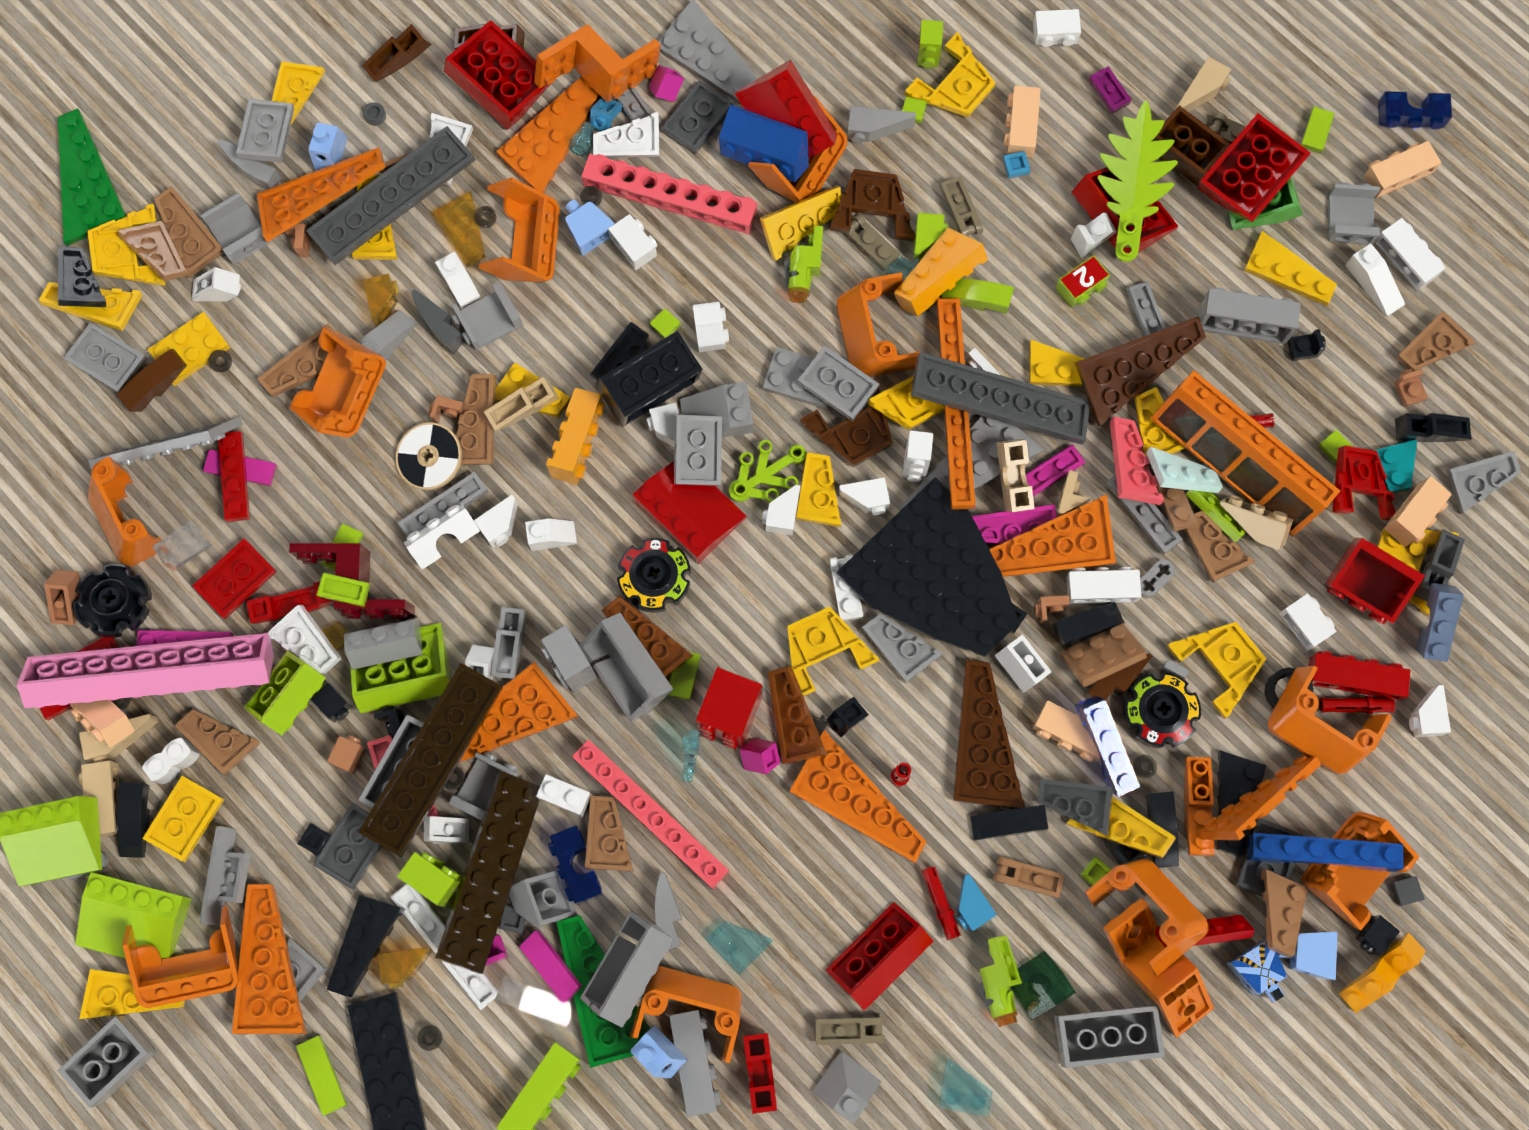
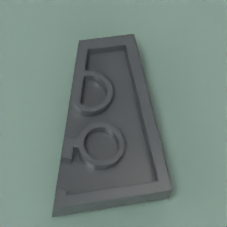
[1038,779,1113,836]

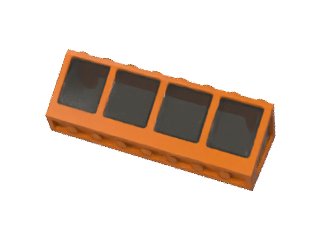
[1150,370,1340,537]

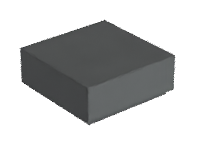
[1391,876,1425,906]
[498,905,526,934]

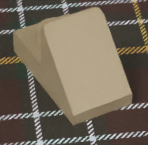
[1056,470,1090,517]

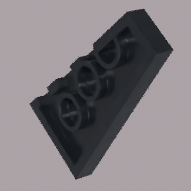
[1217,750,1267,857]

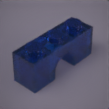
[1378,91,1452,129]
[548,825,604,905]

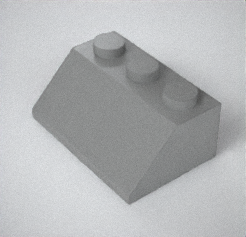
[344,617,422,669]

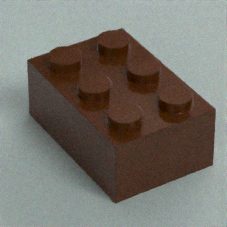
[1152,105,1231,187]

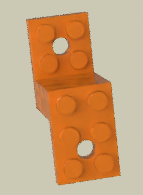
[534,24,661,103]
[1103,898,1214,1038]

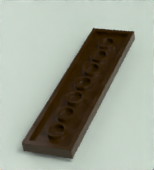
[358,663,503,857]
[435,771,540,974]

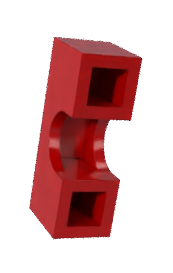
[743,1033,777,1114]

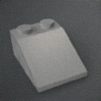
[680,382,754,438]

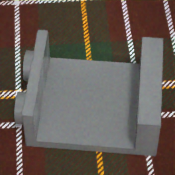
[1328,182,1380,245]
[201,193,271,265]
[452,281,523,350]
[449,752,522,821]

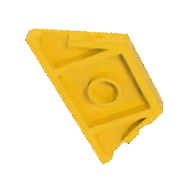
[867,375,944,430]

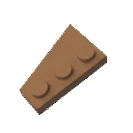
[1395,311,1476,371]
[1261,869,1308,958]

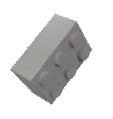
[541,625,597,692]
[57,1016,157,1108]

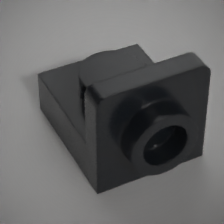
[1287,329,1326,361]
[827,697,869,737]
[374,706,404,738]

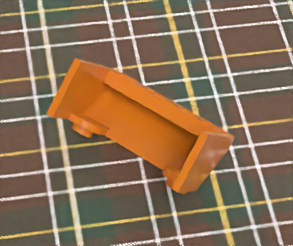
[748,96,848,203]
[479,177,560,282]
[836,272,920,377]
[1268,666,1392,774]
[1085,859,1208,977]
[122,906,238,1008]
[630,966,742,1063]

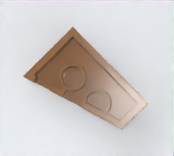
[118,221,186,281]
[1184,511,1255,583]
[174,709,260,776]
[585,796,634,872]

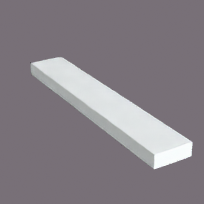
[391,884,501,1010]

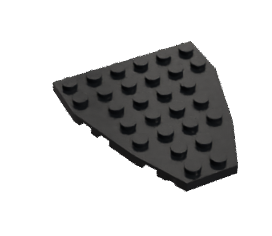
[836,477,1019,657]

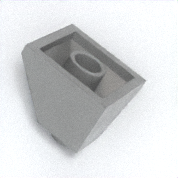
[509,869,577,927]
[812,1051,881,1124]

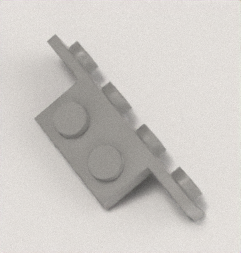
[199,826,251,926]

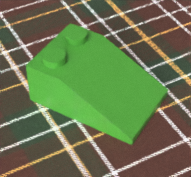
[1228,175,1304,230]

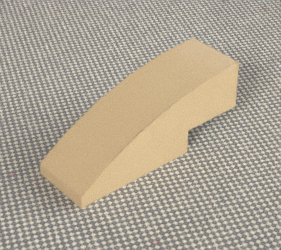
[484,377,559,431]

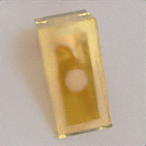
[363,273,400,327]
[378,947,432,989]

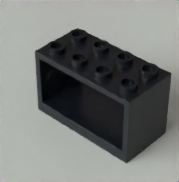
[598,331,703,428]

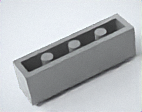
[669,1010,721,1117]

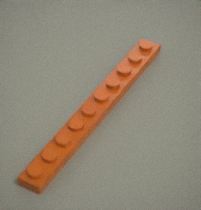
[937,298,975,509]

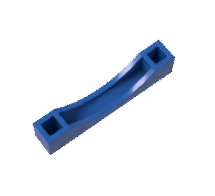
[1247,833,1403,872]

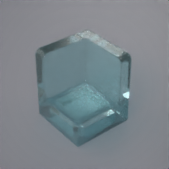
[886,256,920,282]

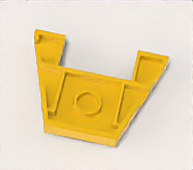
[904,32,995,118]
[88,204,166,286]
[1377,528,1459,616]
[787,606,880,696]
[1166,622,1266,719]

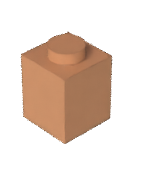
[327,735,366,774]

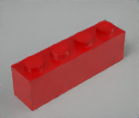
[1308,651,1411,701]

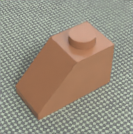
[44,569,80,625]

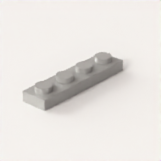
[398,472,488,536]
[1105,475,1183,555]

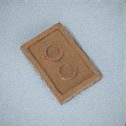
[1060,623,1147,687]

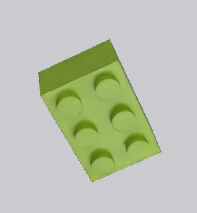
[244,650,326,736]
[397,852,463,909]

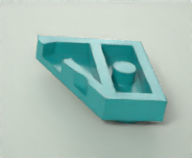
[1375,440,1417,493]

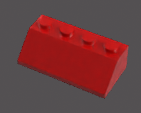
[825,902,934,1011]

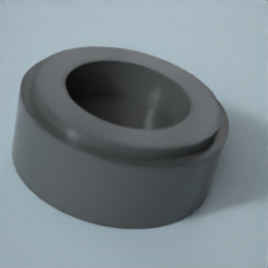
[363,102,386,126]

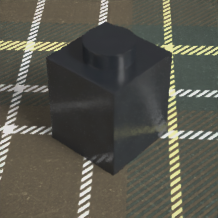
[311,683,352,723]
[1355,915,1400,955]

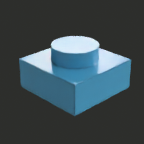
[1003,151,1031,179]

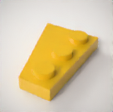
[272,61,325,126]
[495,362,571,418]
[1134,387,1186,456]

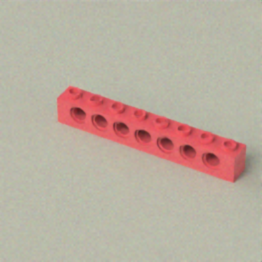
[581,154,757,235]
[572,739,729,890]

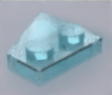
[682,729,701,783]
[706,922,773,974]
[939,1059,993,1117]

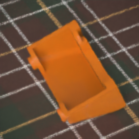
[290,327,386,437]
[88,456,167,567]
[1301,812,1419,931]

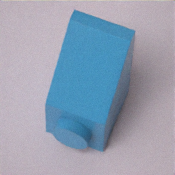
[957,874,997,932]

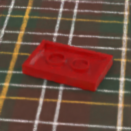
[192,538,277,619]

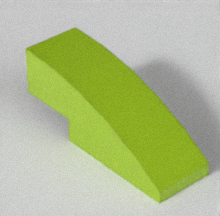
[941,278,1014,314]

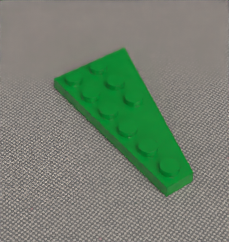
[58,108,127,246]
[556,915,651,1068]

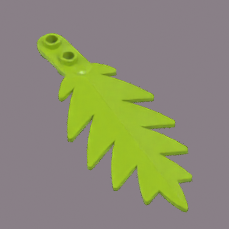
[1097,101,1178,262]

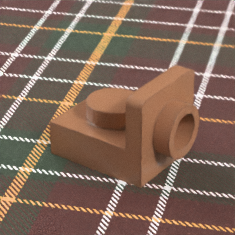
[285,222,310,258]
[1394,369,1428,408]
[429,395,464,424]
[1034,595,1069,624]

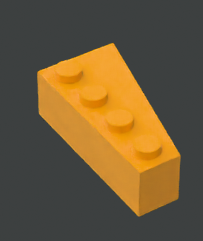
[894,228,988,317]
[546,388,605,485]

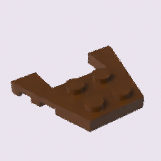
[829,169,915,241]
[800,377,893,467]

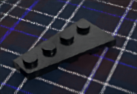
[326,895,405,997]

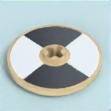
[396,422,462,490]

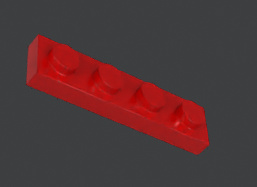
[218,431,250,523]
[1155,914,1255,948]

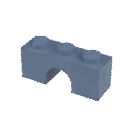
[1416,583,1464,662]

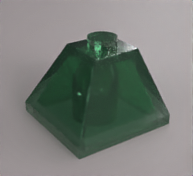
[1010,951,1076,1020]

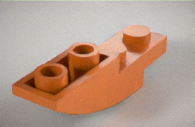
[1184,757,1214,856]

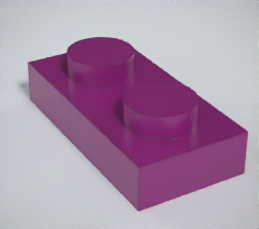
[1089,66,1132,114]

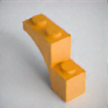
[1339,932,1426,1013]

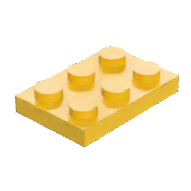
[147,311,230,386]
[142,776,225,863]

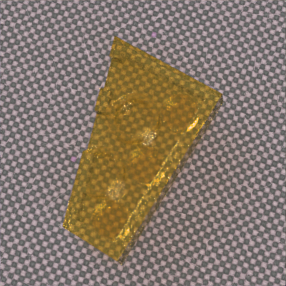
[433,191,486,268]

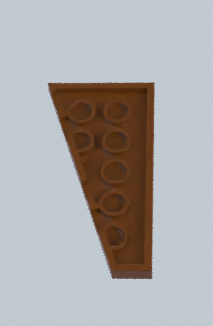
[1075,316,1206,426]
[953,660,1025,809]

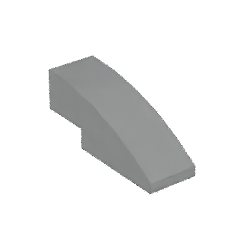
[218,139,281,190]
[491,607,527,679]
[655,872,682,951]

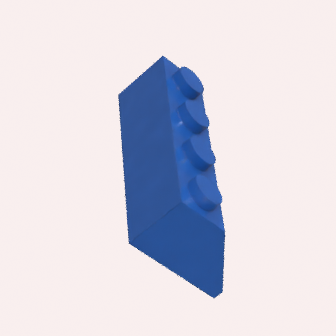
[719,105,809,182]

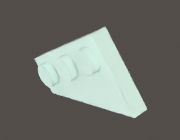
[1146,446,1223,493]

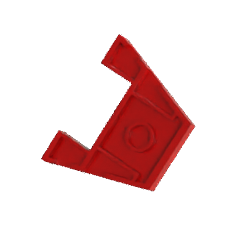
[1332,445,1397,521]

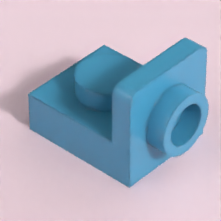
[590,98,622,131]

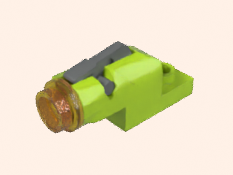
[784,226,823,303]
[979,935,1022,1027]

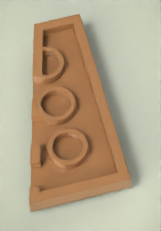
[154,186,224,278]
[257,323,333,398]
[456,374,496,465]

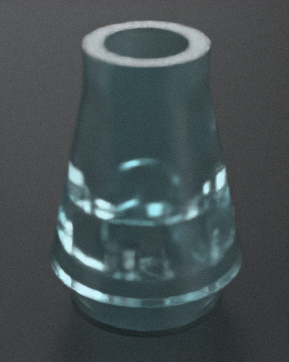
[569,122,594,156]

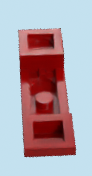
[246,581,334,624]

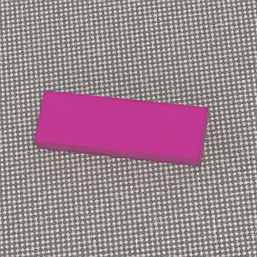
[1025,444,1085,497]
[203,450,277,487]
[519,930,583,1004]

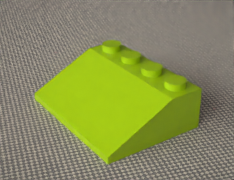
[350,622,452,714]
[0,796,102,886]
[75,872,192,959]

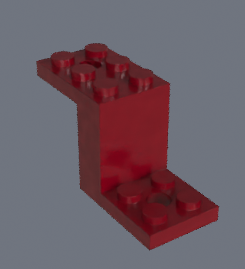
[289,543,415,619]

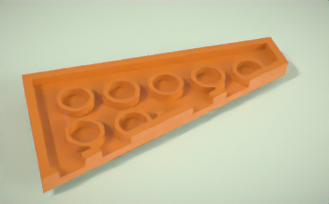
[257,147,385,243]
[989,494,1116,577]
[232,884,307,1035]

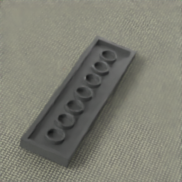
[306,126,475,265]
[911,352,1090,445]

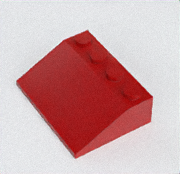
[444,20,551,130]
[734,59,838,158]
[1197,113,1311,222]
[1071,167,1179,253]
[632,461,747,564]

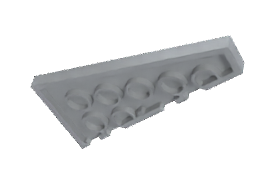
[658,0,758,104]
[88,416,243,469]
[901,416,1044,508]

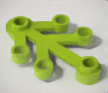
[729,440,806,503]

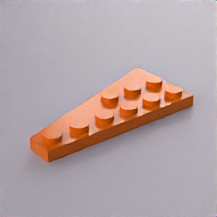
[496,76,600,194]
[459,662,579,763]
[789,729,927,864]
[1197,755,1321,840]

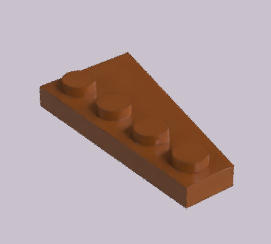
[601,596,694,678]
[768,666,827,765]

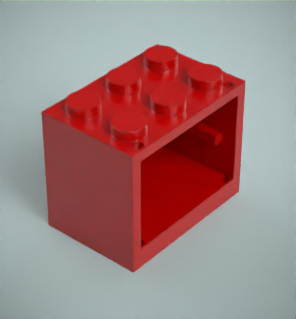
[1324,538,1425,625]
[696,667,763,750]

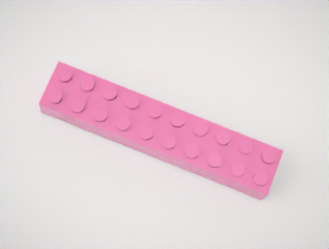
[17,633,274,708]

